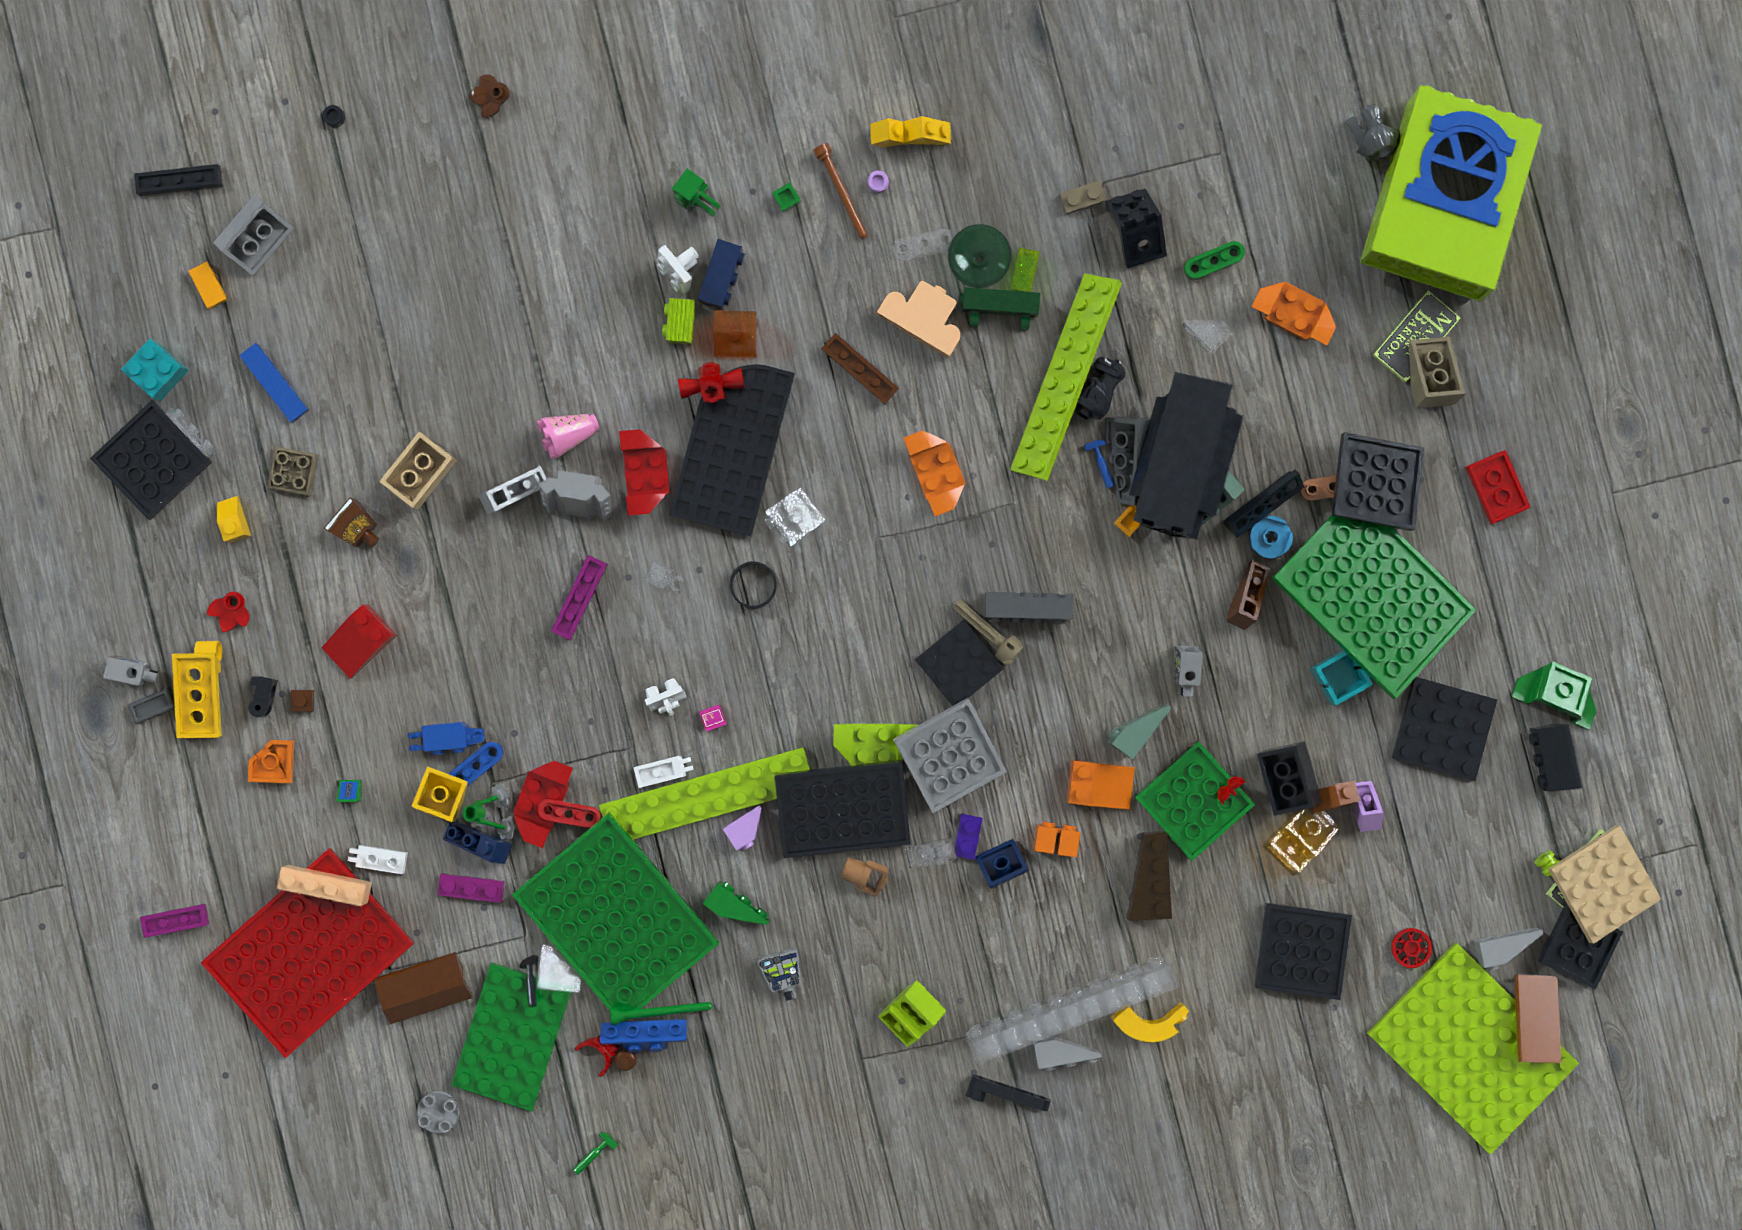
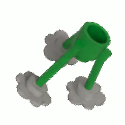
[462,784,517,840]

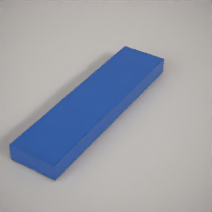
[239,343,309,423]

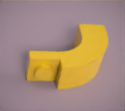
[1111,1002,1190,1042]

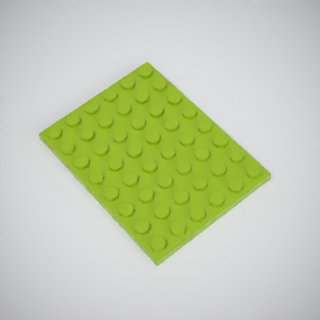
[1367,942,1579,1155]

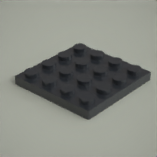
[90,400,212,520]
[1331,432,1424,531]
[1392,677,1498,781]
[1254,903,1352,1000]

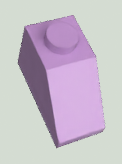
[1353,781,1384,832]
[723,805,762,851]

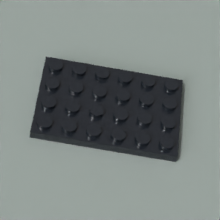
[774,760,911,858]

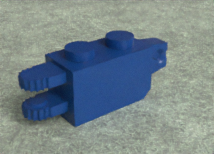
[408,722,485,755]

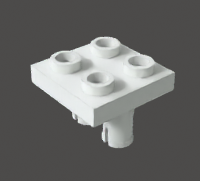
[657,245,699,295]

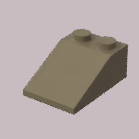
[1409,337,1466,408]

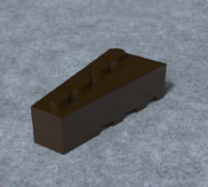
[1126,831,1172,921]

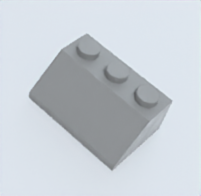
[213,195,294,276]

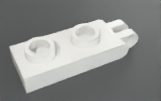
[633,755,694,788]
[348,845,408,874]

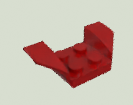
[619,429,670,516]
[513,760,573,848]

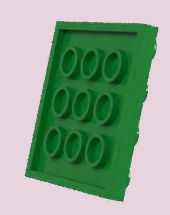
[1135,741,1255,861]

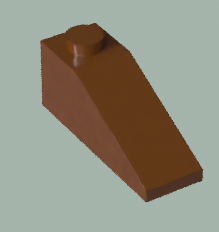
[1226,559,1270,630]

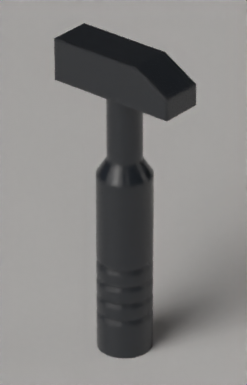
[519,955,539,1007]

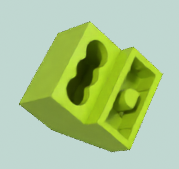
[878,980,946,1047]

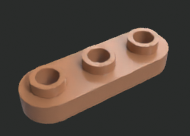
[1299,476,1336,501]

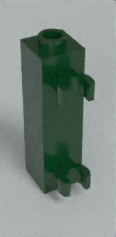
[958,287,1040,331]

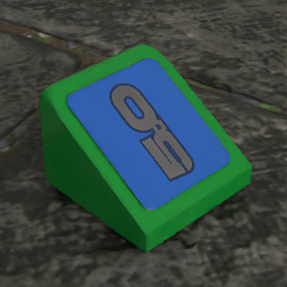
[337,780,362,802]

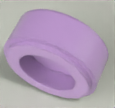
[868,171,889,193]

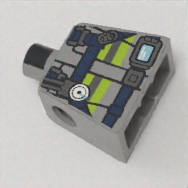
[1175,646,1203,696]
[758,947,801,1001]

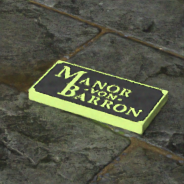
[1372,291,1460,383]

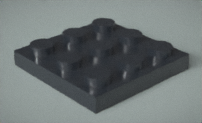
[915,620,1004,706]
[1538,904,1623,989]

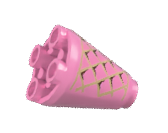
[536,414,599,459]

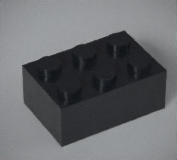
[1257,741,1322,816]

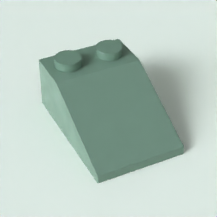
[1107,704,1171,759]

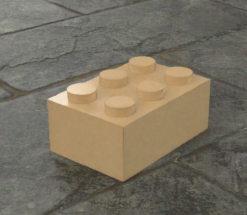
[379,432,457,510]

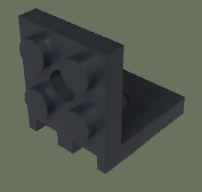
[1105,189,1167,269]

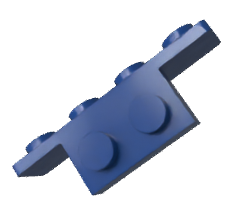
[600,1020,687,1053]

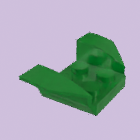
[1512,662,1597,730]

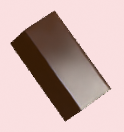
[374,952,472,1024]

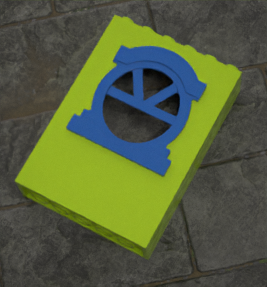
[1360,85,1542,302]

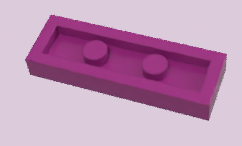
[438,873,505,903]
[140,904,209,938]

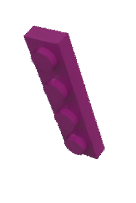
[551,555,608,640]

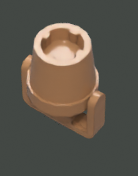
[840,857,888,896]

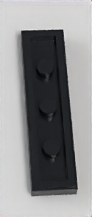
[134,164,223,196]

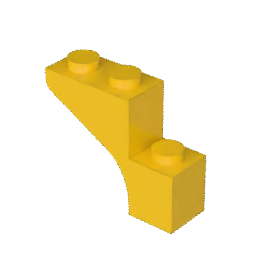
[870,116,951,148]

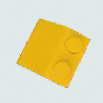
[411,766,468,822]

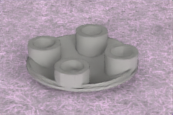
[417,1091,460,1133]

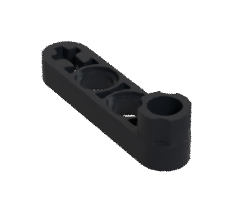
[966,1075,1051,1111]

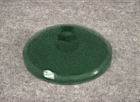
[948,224,1011,288]

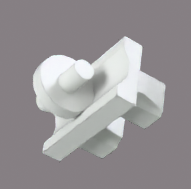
[645,678,687,716]

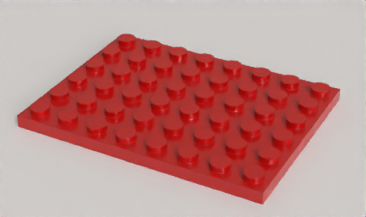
[201,848,415,1058]

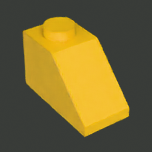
[217,496,251,543]

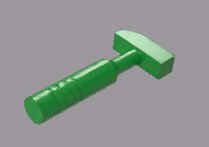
[573,1131,619,1175]

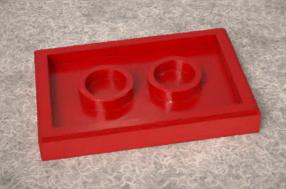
[1465,450,1531,525]

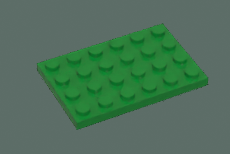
[451,962,573,1111]

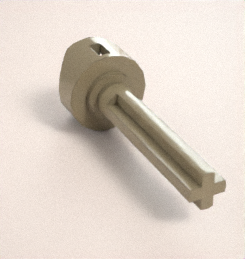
[952,599,1023,665]

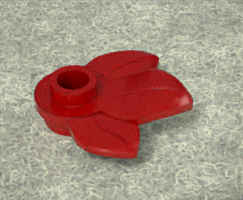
[207,591,250,632]

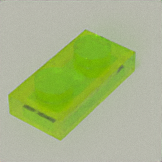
[1010,247,1040,292]

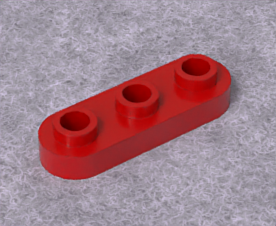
[536,799,601,828]

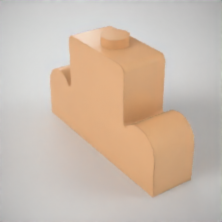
[877,281,960,359]

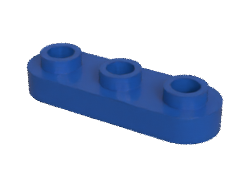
[449,742,504,787]

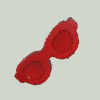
[1217,777,1245,804]

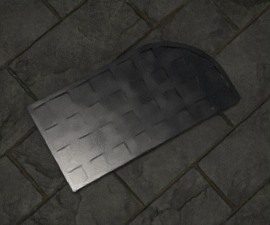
[669,364,795,537]

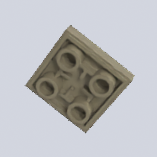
[267,447,318,496]

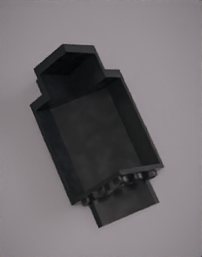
[1129,372,1244,540]

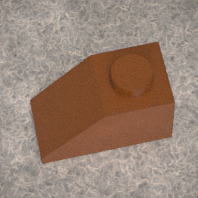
[1311,780,1360,814]

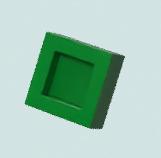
[772,182,801,212]

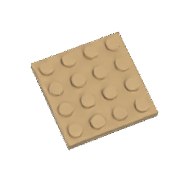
[1548,825,1661,944]

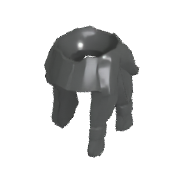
[1346,104,1401,161]

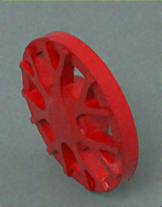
[1391,928,1432,968]

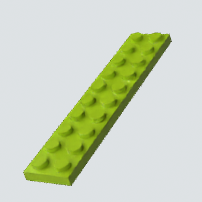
[1010,273,1122,481]
[599,747,810,839]

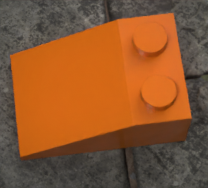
[1066,760,1135,809]

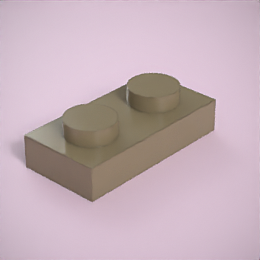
[1059,180,1106,215]

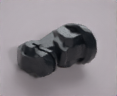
[1075,357,1126,421]

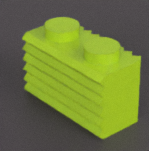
[662,298,696,345]

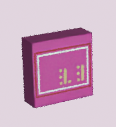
[699,704,727,732]

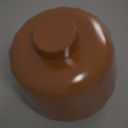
[615,1048,637,1071]

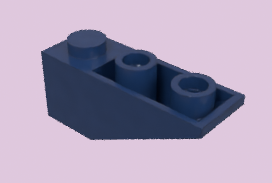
[443,821,513,864]

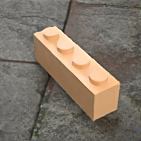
[277,865,372,906]

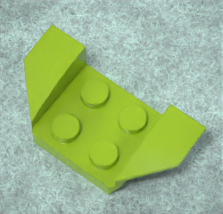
[833,723,918,765]

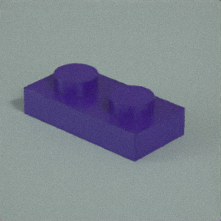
[953,813,982,860]

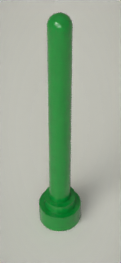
[610,1002,713,1025]

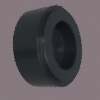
[322,105,345,128]

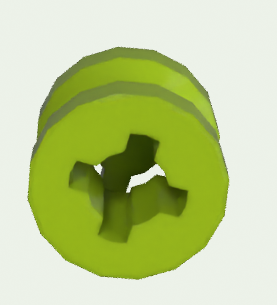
[1534,850,1560,877]

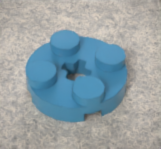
[1249,516,1293,559]

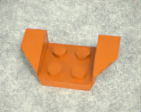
[1251,282,1336,346]
[903,430,965,517]

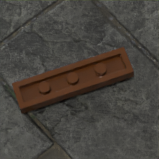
[821,333,899,405]

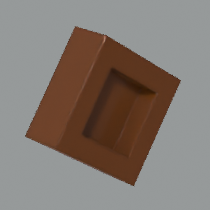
[291,690,314,711]

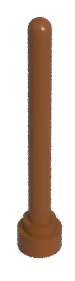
[813,143,867,239]

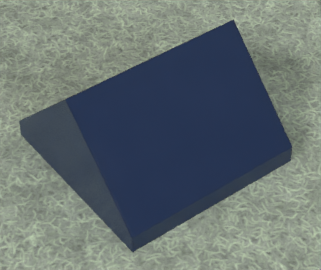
[975,839,1029,889]

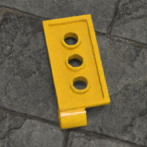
[172,641,222,738]

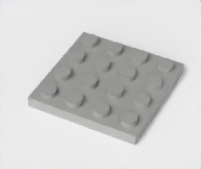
[893,698,1007,813]

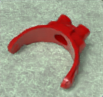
[575,1035,619,1077]

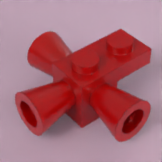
[678,362,745,402]

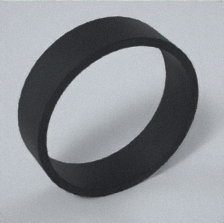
[730,561,777,608]

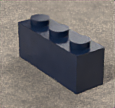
[698,239,745,310]

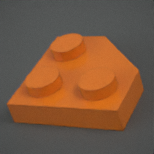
[248,740,294,783]

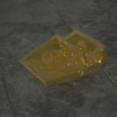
[1263,808,1341,876]

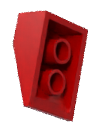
[322,604,398,679]

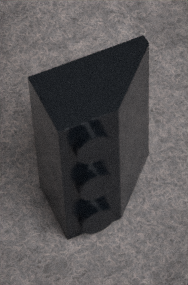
[1529,723,1582,792]

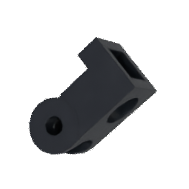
[249,676,278,717]

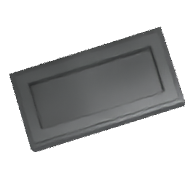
[127,688,175,724]

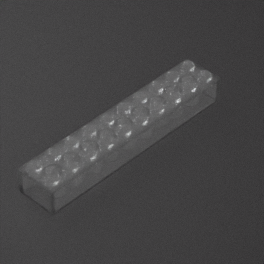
[965,956,1178,1065]

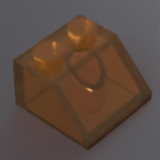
[713,310,758,358]

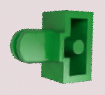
[672,168,721,217]

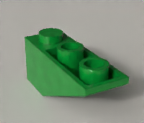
[703,881,770,925]

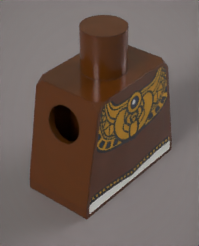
[324,497,379,548]

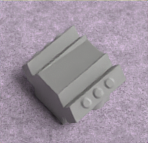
[539,470,613,523]

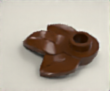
[469,74,509,118]

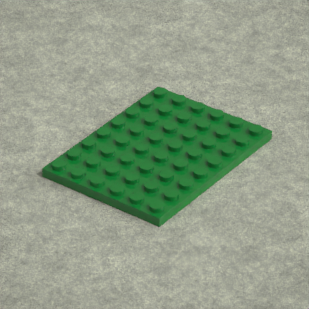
[1271,516,1476,699]
[512,812,720,1022]

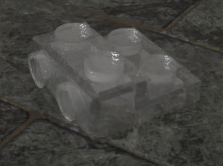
[764,487,826,548]

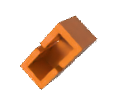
[1033,821,1081,858]

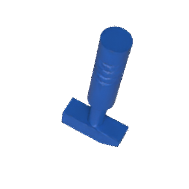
[1084,440,1115,489]

